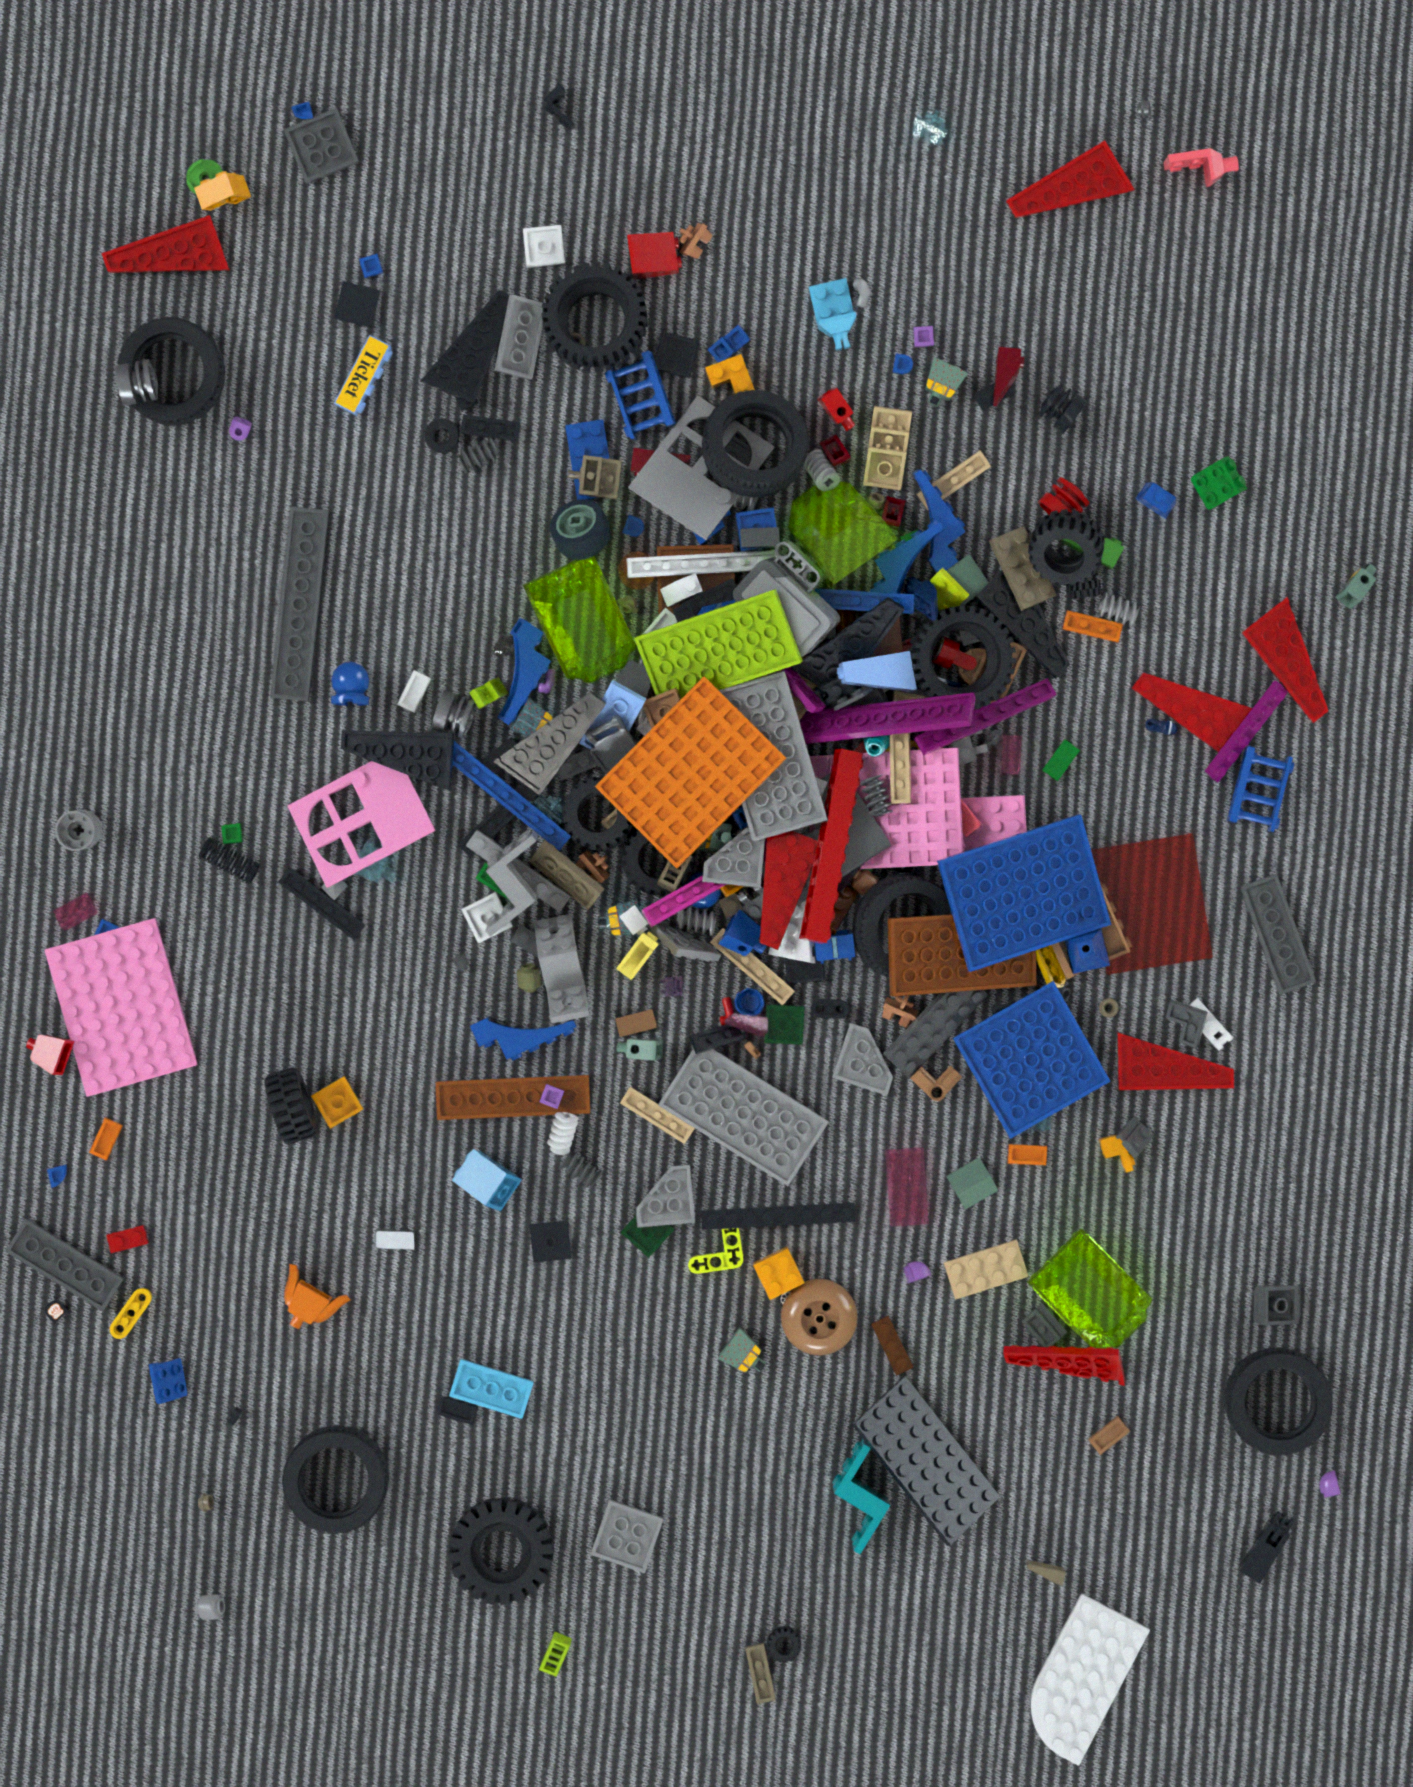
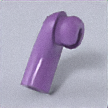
[538,669,556,694]

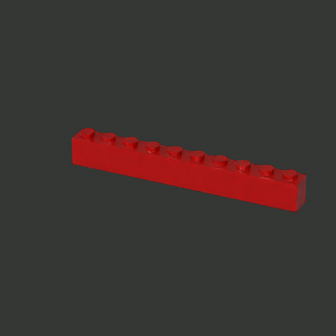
[799,748,864,944]

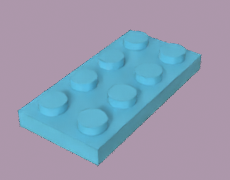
[449,1359,534,1419]

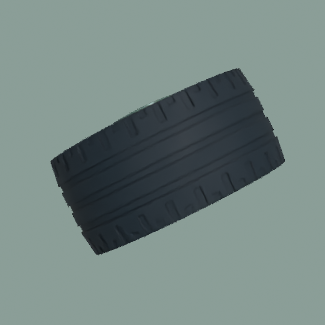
[550,499,611,560]

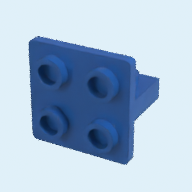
[149,1358,188,1404]

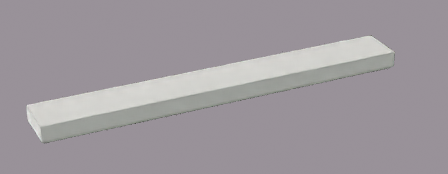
[626,550,777,578]

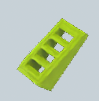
[539,1632,572,1677]

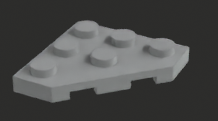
[702,828,765,888]
[646,921,721,962]
[832,1023,893,1095]
[636,1165,695,1228]

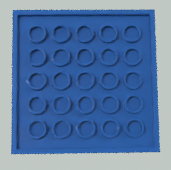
[953,981,1110,1139]

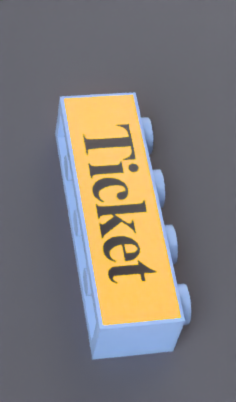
[334,335,393,416]

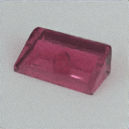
[1000,735,1022,775]
[53,892,98,931]

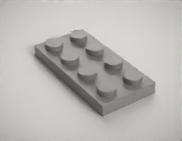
[494,295,543,380]

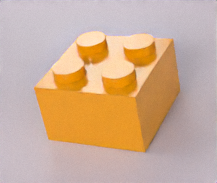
[753,1246,805,1300]

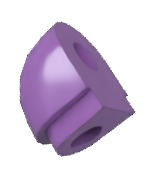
[229,417,252,441]
[903,1261,931,1284]
[1319,1470,1341,1497]

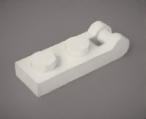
[1189,998,1233,1051]

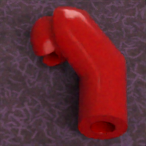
[720,997,734,1026]

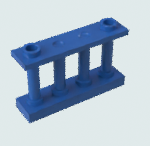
[605,350,676,440]
[1226,746,1294,832]

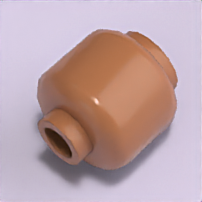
[851,870,879,896]

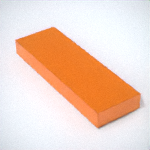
[1062,610,1123,643]

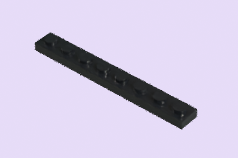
[701,1202,855,1230]

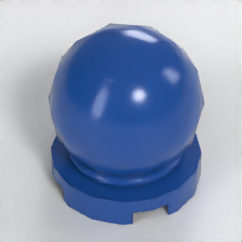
[331,661,370,706]

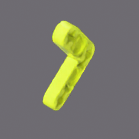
[688,1228,743,1274]

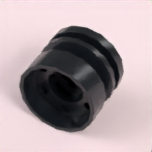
[1038,382,1088,435]

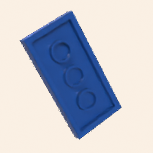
[565,419,609,500]

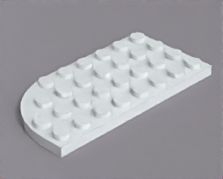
[1031,1593,1150,1766]

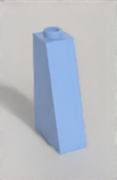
[837,651,917,692]

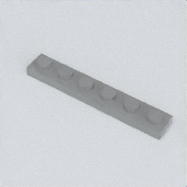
[466,829,571,912]

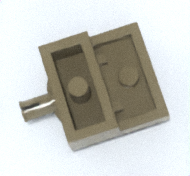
[567,455,622,500]

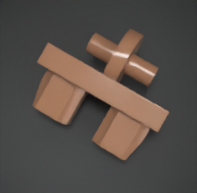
[678,223,713,259]
[575,850,610,883]
[882,995,918,1028]

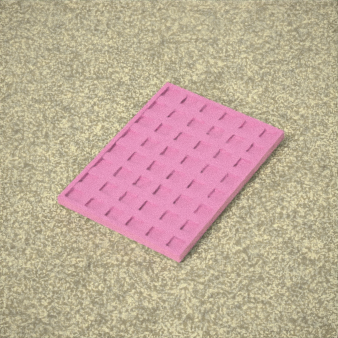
[809,748,964,871]
[45,918,198,1097]

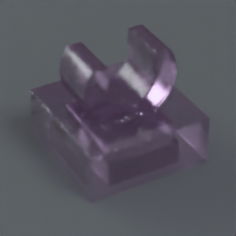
[660,976,683,996]

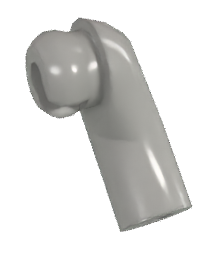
[853,279,870,308]

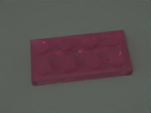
[885,1147,929,1227]

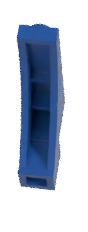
[912,469,965,574]
[870,520,948,593]
[497,618,551,725]
[470,1017,577,1061]

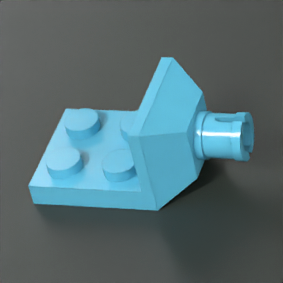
[809,278,856,351]

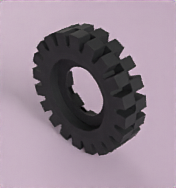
[449,1497,554,1605]

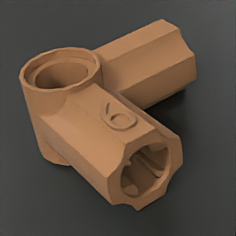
[910,1066,962,1101]

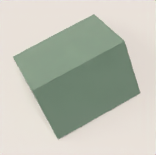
[946,1157,998,1210]

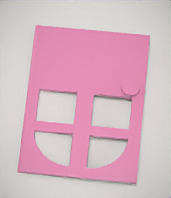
[287,761,436,888]

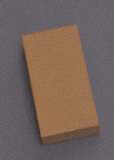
[615,1009,657,1037]
[1088,1416,1130,1455]

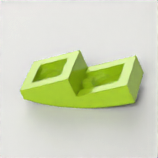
[469,677,508,709]

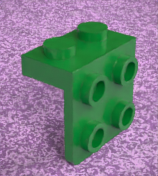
[1191,456,1247,510]

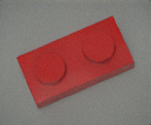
[106,1225,149,1253]

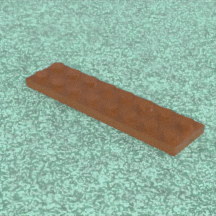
[435,1075,591,1120]

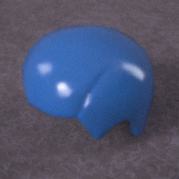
[734,988,765,1017]

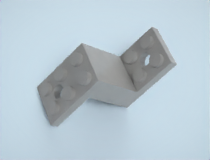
[485,829,538,936]
[534,914,590,1023]

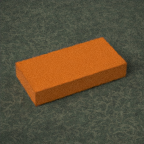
[89,1117,123,1160]
[1007,1144,1047,1165]

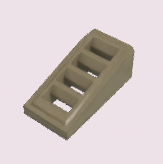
[657,855,692,892]
[1026,1560,1066,1586]

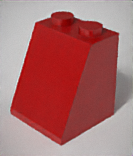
[627,232,682,280]

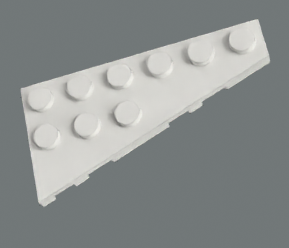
[769,879,815,963]

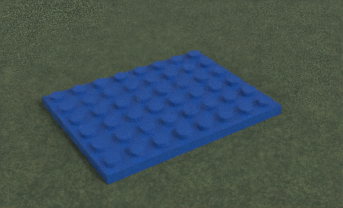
[937,814,1112,972]

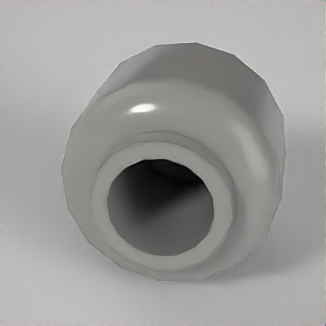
[195,1594,225,1620]

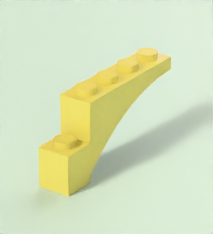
[616,931,659,980]

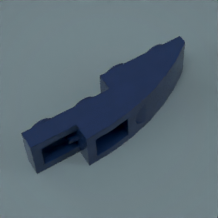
[906,577,939,621]

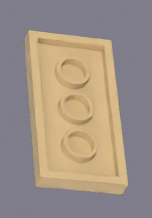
[943,1239,1029,1300]

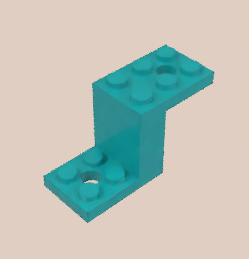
[832,1438,890,1555]

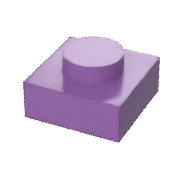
[913,326,934,348]
[540,1084,564,1109]

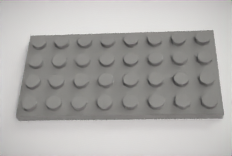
[719,671,828,842]
[658,1049,829,1186]

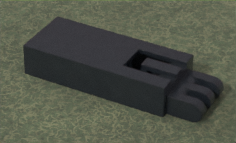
[1238,1511,1294,1584]

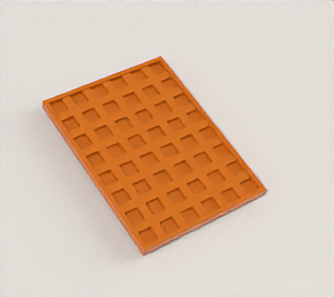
[595,677,787,869]

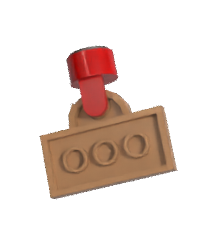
[932,636,1027,707]

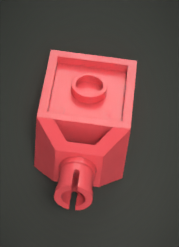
[1164,148,1239,187]

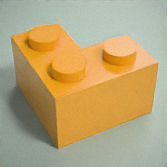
[194,171,251,211]
[705,354,755,393]

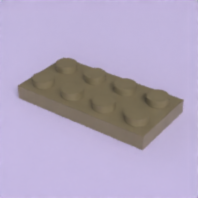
[989,526,1056,611]
[529,840,604,910]

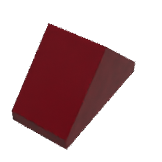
[819,434,851,469]
[880,496,905,530]

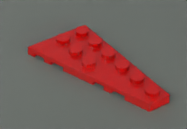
[1006,140,1135,218]
[101,215,230,273]
[1241,597,1329,723]
[1131,672,1253,752]
[760,831,817,950]
[1117,1032,1234,1090]
[1003,1345,1126,1386]

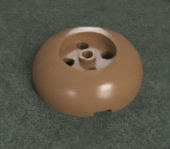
[781,1278,858,1356]

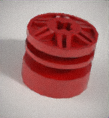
[1038,477,1090,516]

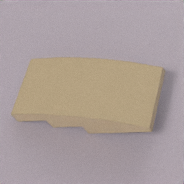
[863,406,912,490]

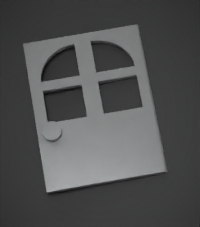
[628,396,775,540]

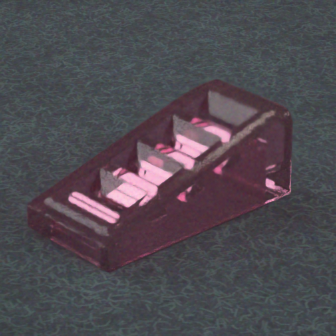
[725,1014,768,1037]

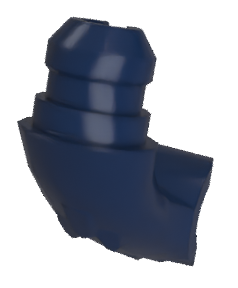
[1145,718,1178,735]

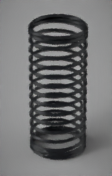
[198,837,260,884]

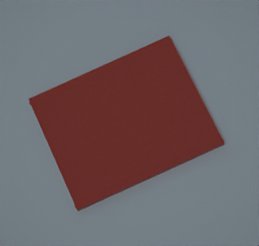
[1091,833,1213,975]

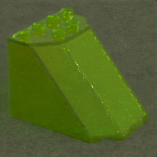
[788,482,898,589]
[523,556,636,683]
[1027,1228,1153,1349]

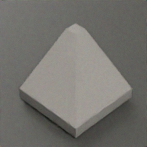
[321,880,348,900]

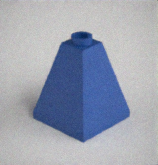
[1065,928,1110,974]

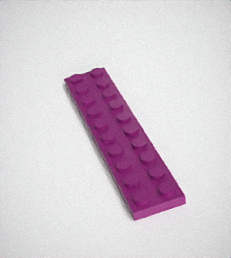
[799,692,976,744]

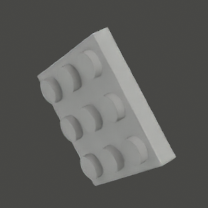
[590,1499,664,1573]

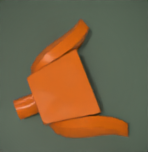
[284,1264,351,1329]

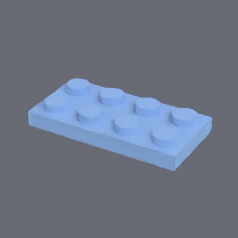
[579,680,647,750]

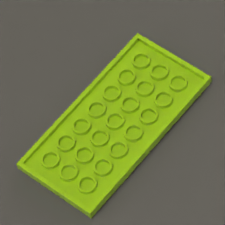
[634,588,803,699]

